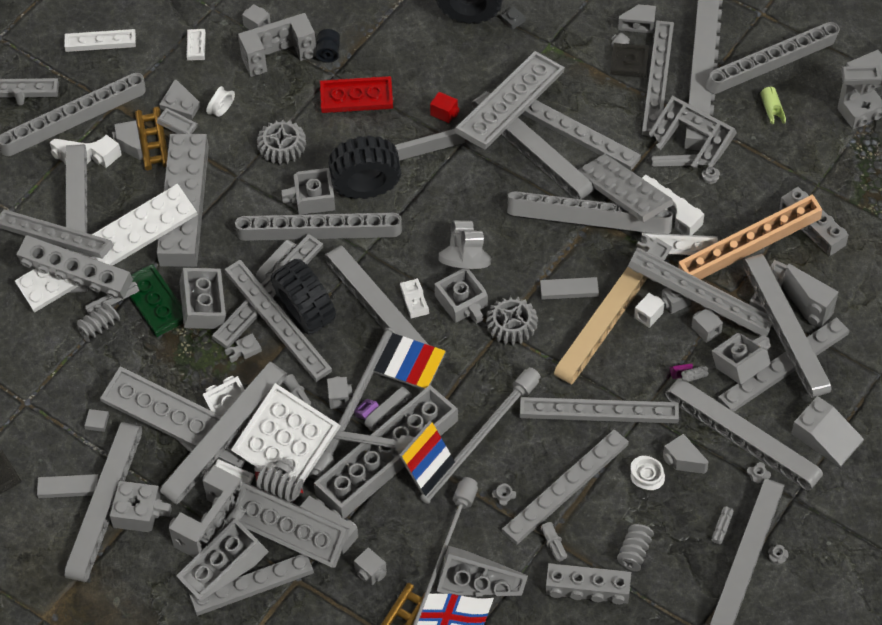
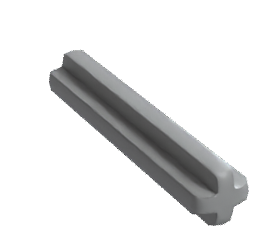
[651,154,698,167]
[85,282,139,314]

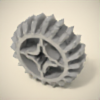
[257,120,306,165]
[486,296,538,346]

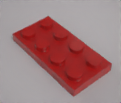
[320,76,393,113]

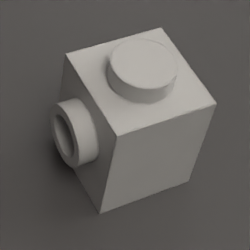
[242,4,271,30]
[661,288,691,314]
[692,308,723,343]
[327,376,352,409]
[354,548,387,585]

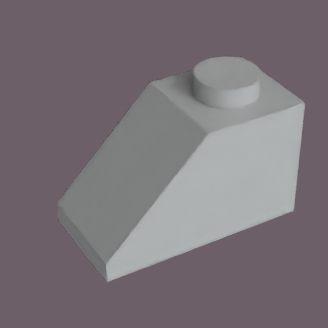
[618,4,656,33]
[112,121,143,160]
[663,434,709,474]

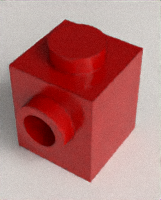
[430,92,459,123]

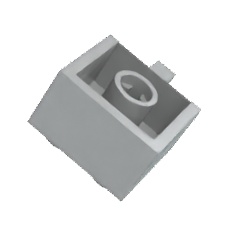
[281,168,335,215]
[435,268,488,324]
[712,333,771,385]
[110,481,172,532]

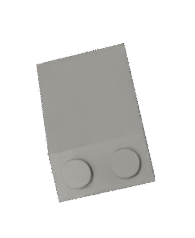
[783,264,838,328]
[791,396,864,467]

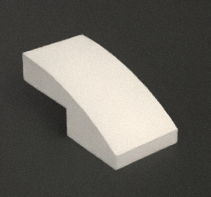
[400,279,429,318]

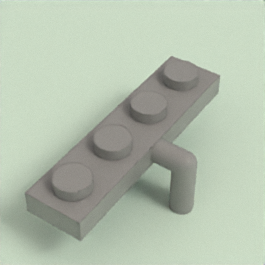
[0,78,59,105]

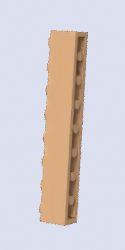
[679,194,822,280]

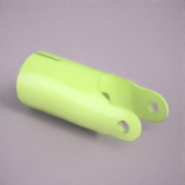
[760,87,786,124]

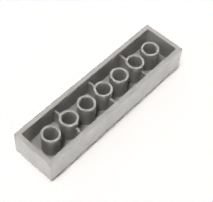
[157,134,209,267]
[314,385,458,518]

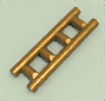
[135,107,168,171]
[381,583,425,625]

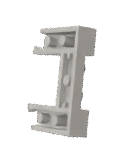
[649,96,737,169]

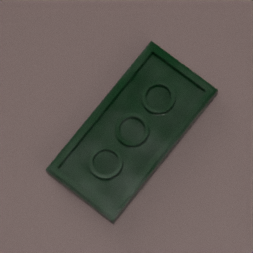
[129,264,183,337]

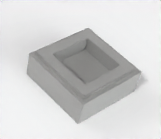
[85,409,109,432]

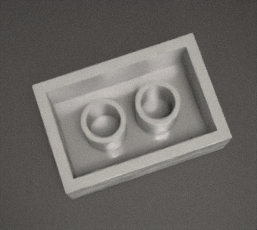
[180,268,226,329]

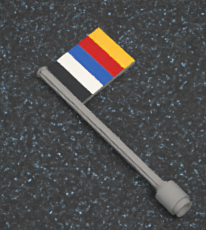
[309,328,446,481]
[399,367,541,504]

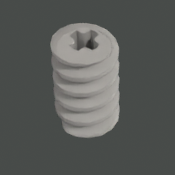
[77,303,120,342]
[257,466,303,502]
[617,524,654,571]

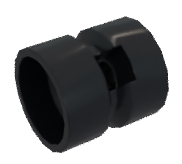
[316,29,340,63]

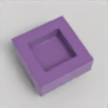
[354,399,379,420]

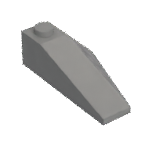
[436,546,528,597]

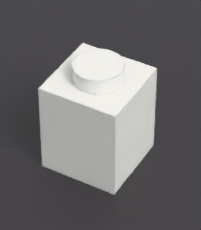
[634,293,664,328]

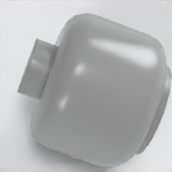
[611,33,630,50]

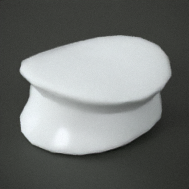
[206,86,235,117]
[630,456,665,490]

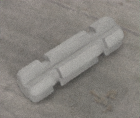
[681,366,709,382]
[711,506,733,544]

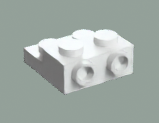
[203,376,245,416]

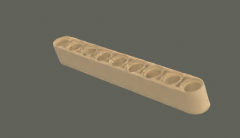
[554,267,648,385]

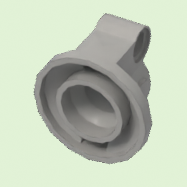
[438,220,491,269]

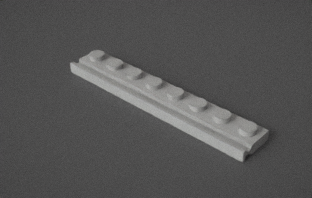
[627,247,772,336]

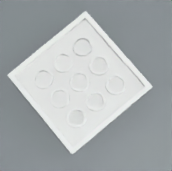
[231,383,341,483]

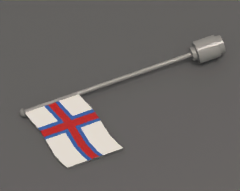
[413,477,494,625]

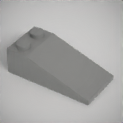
[176,518,269,601]

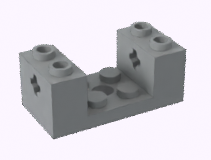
[238,13,316,77]
[837,50,882,129]
[169,465,242,558]

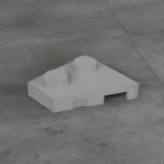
[159,80,200,119]

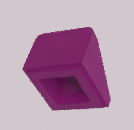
[670,363,693,379]

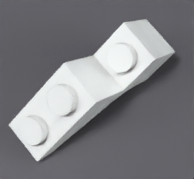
[50,135,122,168]

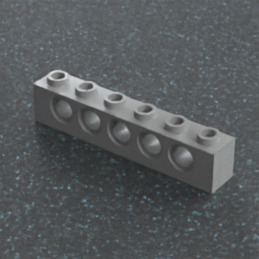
[16,235,133,299]

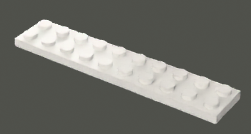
[15,184,198,312]

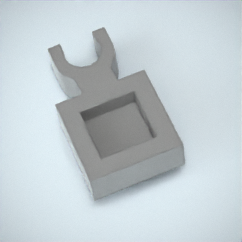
[636,233,672,261]
[225,333,262,363]

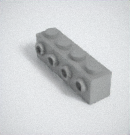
[779,187,849,257]
[546,563,631,604]

